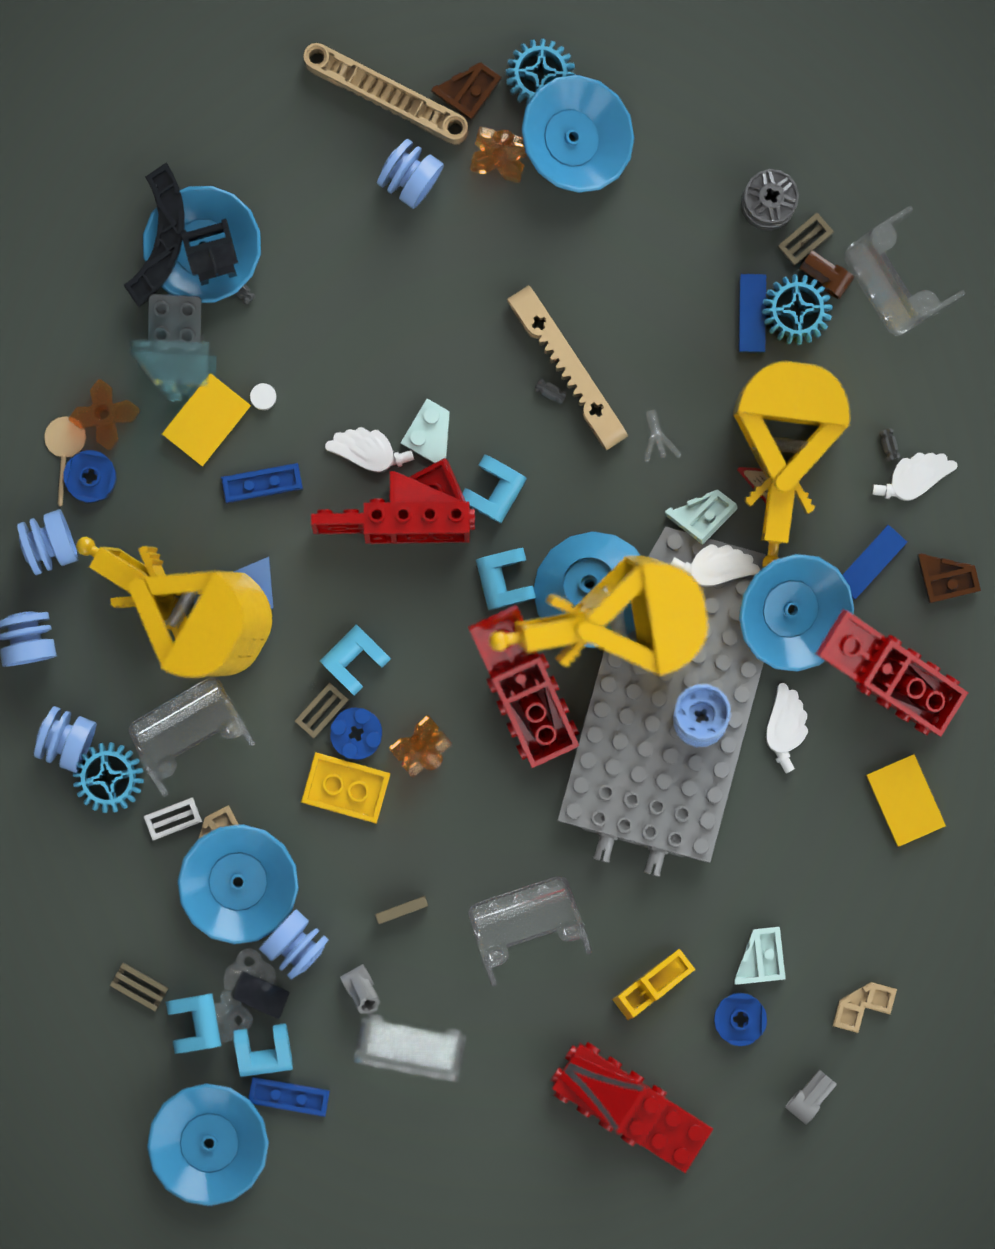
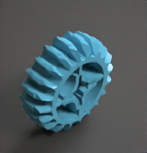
[506,39,576,106]
[762,274,832,345]
[73,742,144,813]

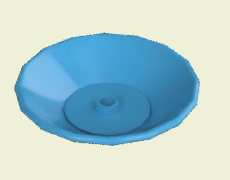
[521,75,634,193]
[143,186,261,303]
[534,531,640,648]
[739,554,854,672]
[177,824,299,944]
[147,1084,269,1206]

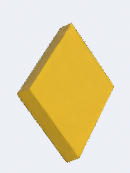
[162,373,251,467]
[301,752,391,824]
[866,754,946,847]

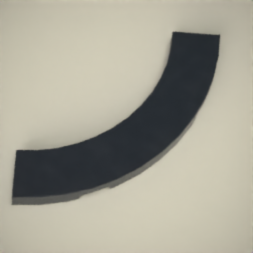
[124,162,185,307]

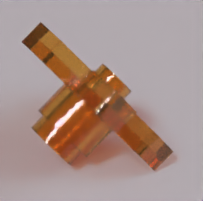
[470,127,526,183]
[69,379,141,451]
[389,715,452,777]

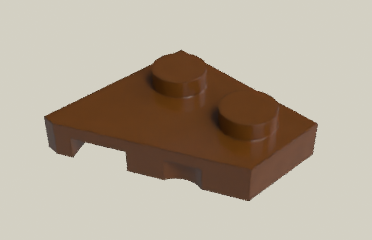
[431,62,502,121]
[917,553,981,603]

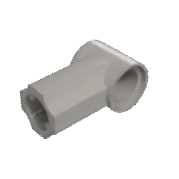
[340,964,380,1014]
[785,1070,837,1125]

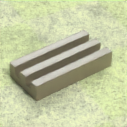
[777,213,834,266]
[295,682,349,739]
[375,896,428,924]
[110,962,169,1012]

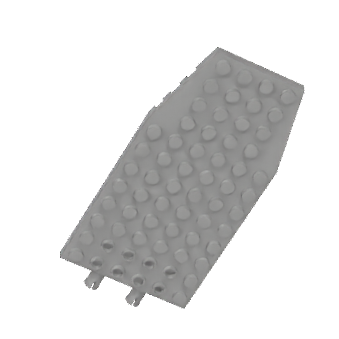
[557,527,766,877]

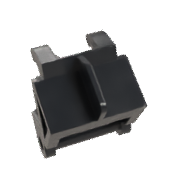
[181,218,238,286]

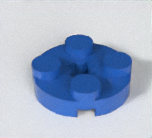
[63,450,117,503]
[330,707,383,760]
[714,993,767,1046]

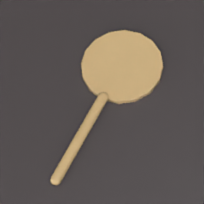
[44,416,86,507]

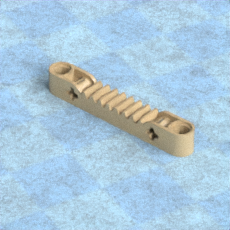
[304,43,468,144]
[507,285,628,451]

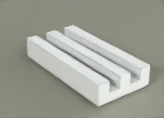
[144,797,202,841]

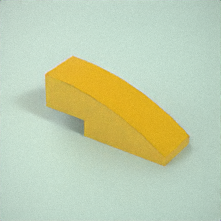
[612,948,695,1020]

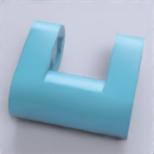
[462,454,527,524]
[476,548,536,610]
[320,624,391,696]
[166,993,222,1054]
[234,1023,293,1077]

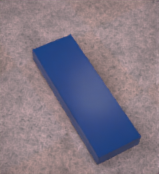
[739,274,766,353]
[221,463,303,503]
[842,525,907,600]
[248,1077,330,1117]

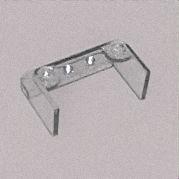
[844,205,966,335]
[129,677,255,796]
[468,876,592,986]
[353,1014,466,1082]

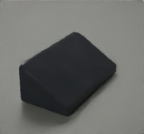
[231,970,290,1019]

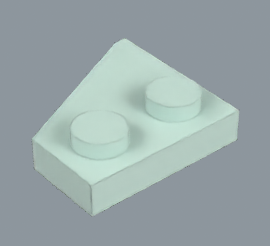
[401,399,450,463]
[665,489,738,545]
[734,926,786,985]

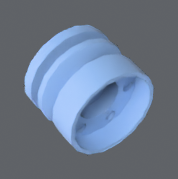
[377,139,444,209]
[17,509,78,575]
[0,611,57,667]
[673,684,730,747]
[34,706,97,773]
[259,909,329,980]

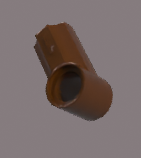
[799,250,854,299]

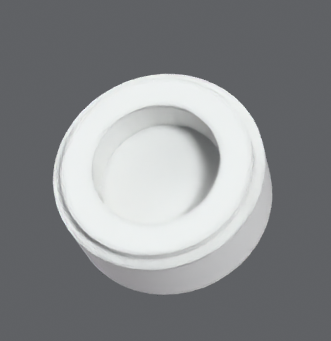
[250,383,277,410]

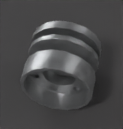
[741,169,799,231]

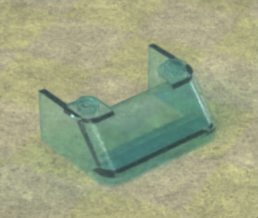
[129,340,217,401]

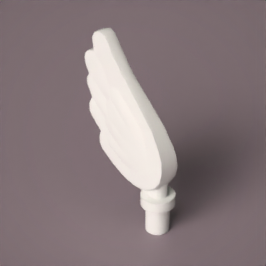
[325,427,414,473]
[872,453,957,501]
[670,544,760,587]
[766,683,808,773]

